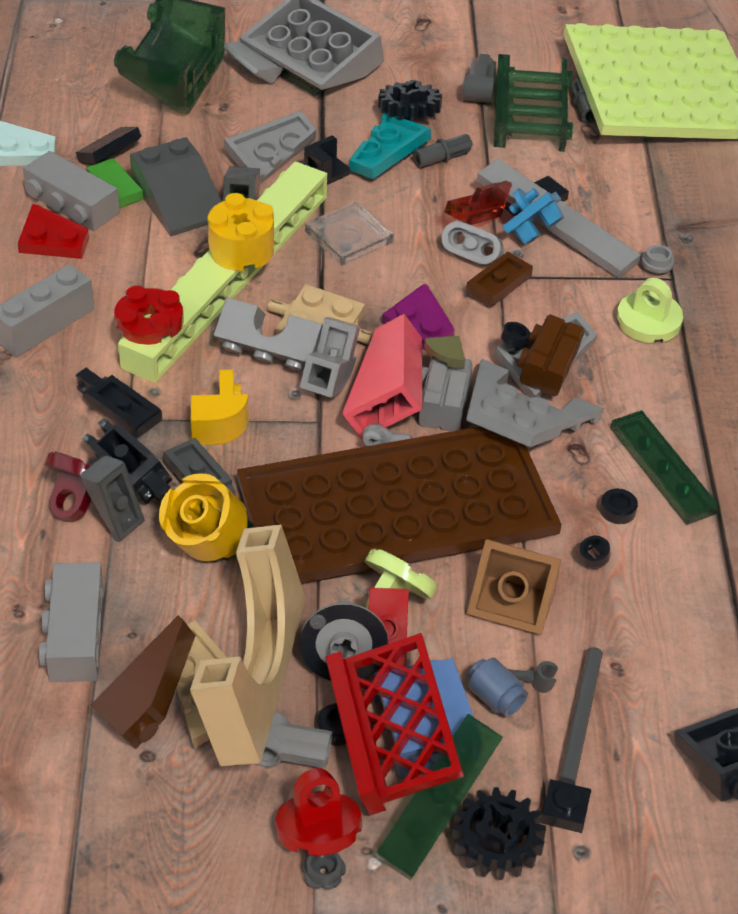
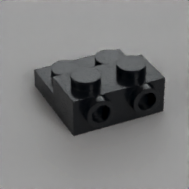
[675,708,738,802]

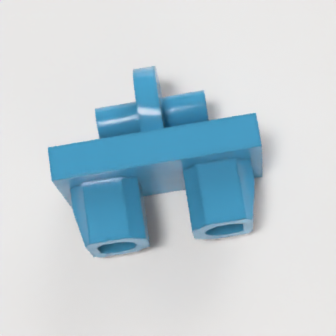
[502,188,564,245]

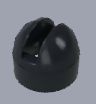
[500,322,530,352]
[580,535,611,569]

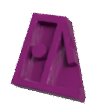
[382,284,455,351]

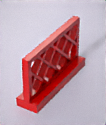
[325,633,464,816]

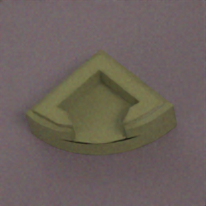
[424,336,465,368]

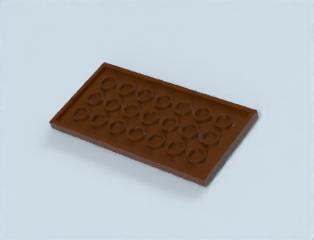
[237,426,562,583]

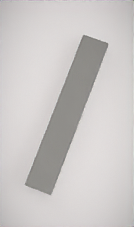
[477,159,641,278]

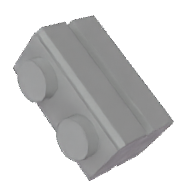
[418,357,473,431]

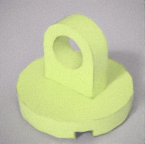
[616,278,684,343]
[364,549,438,609]

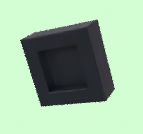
[541,779,591,833]

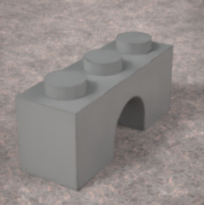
[213,297,323,372]

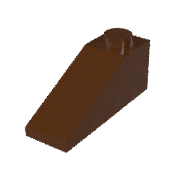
[91,615,196,749]

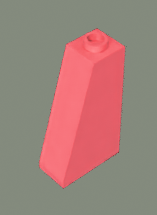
[343,314,423,439]

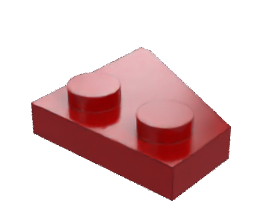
[18,204,89,259]

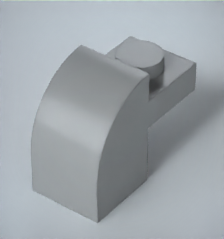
[300,317,361,398]

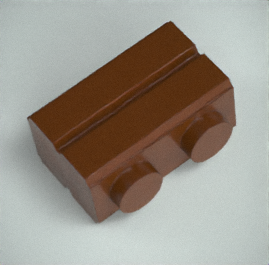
[517,314,585,397]

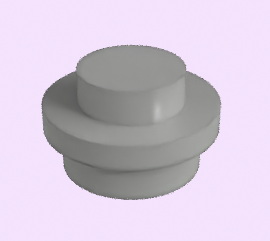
[642,245,674,274]

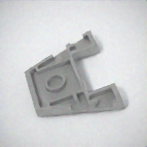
[466,359,604,447]

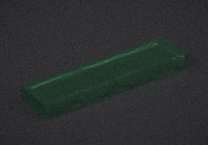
[610,410,719,525]
[374,713,503,881]

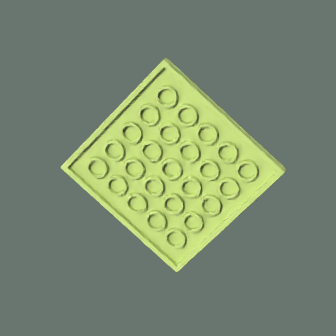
[563,23,738,139]

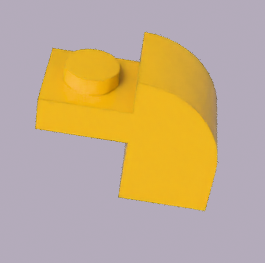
[191,369,249,445]

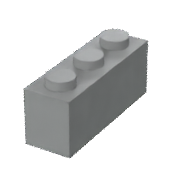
[23,151,120,232]
[0,264,95,357]
[39,562,104,682]

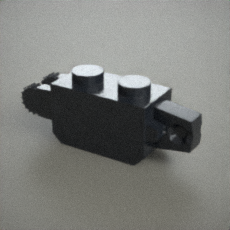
[81,418,173,504]

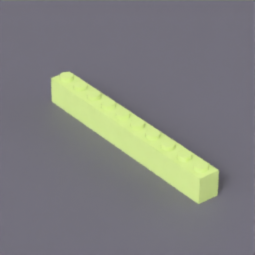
[118,161,327,383]

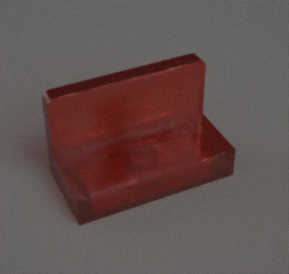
[444,180,512,225]

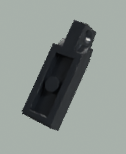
[76,367,162,438]

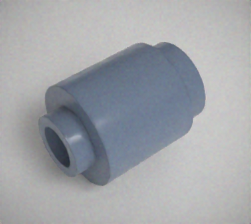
[468,658,528,717]

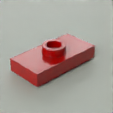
[368,587,409,668]

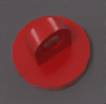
[275,768,363,856]

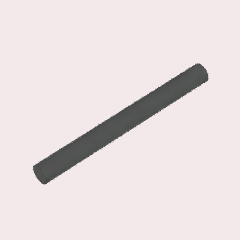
[559,647,603,785]

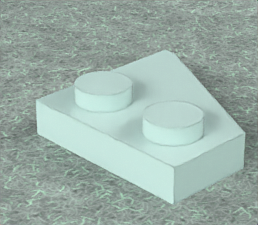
[0,121,57,166]

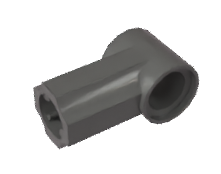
[463,54,496,104]

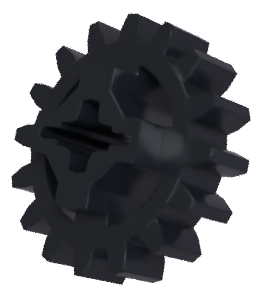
[378,80,442,121]
[451,787,546,880]

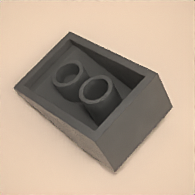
[130,137,222,236]

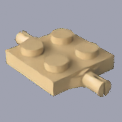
[267,284,374,346]

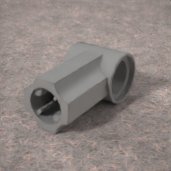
[256,712,332,768]

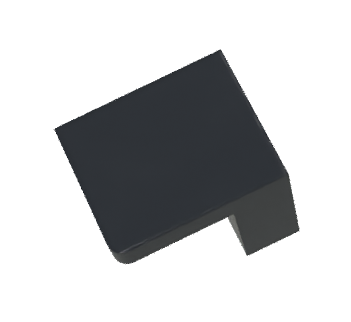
[304,135,350,185]

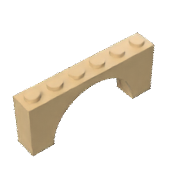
[190,525,306,766]

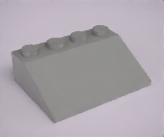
[240,0,384,90]

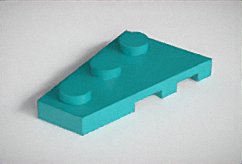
[349,113,431,179]

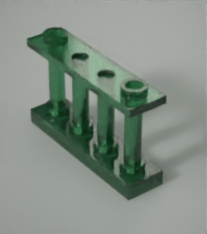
[494,54,573,152]

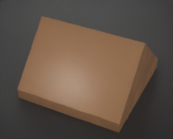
[466,539,561,635]

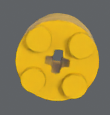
[207,193,274,271]
[159,474,247,561]

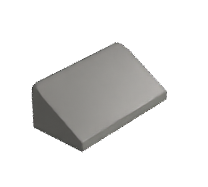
[223,41,284,84]

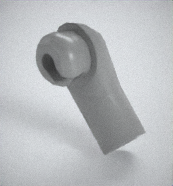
[362,423,412,446]

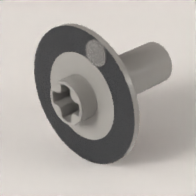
[300,600,388,681]

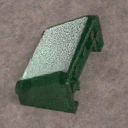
[114,0,225,114]

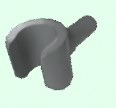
[508,661,558,693]

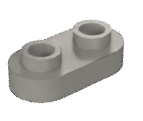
[442,221,504,266]

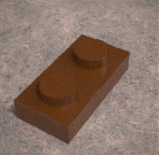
[466,251,533,307]

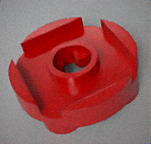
[114,285,184,345]

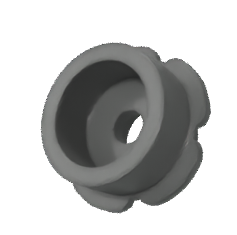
[302,853,346,890]

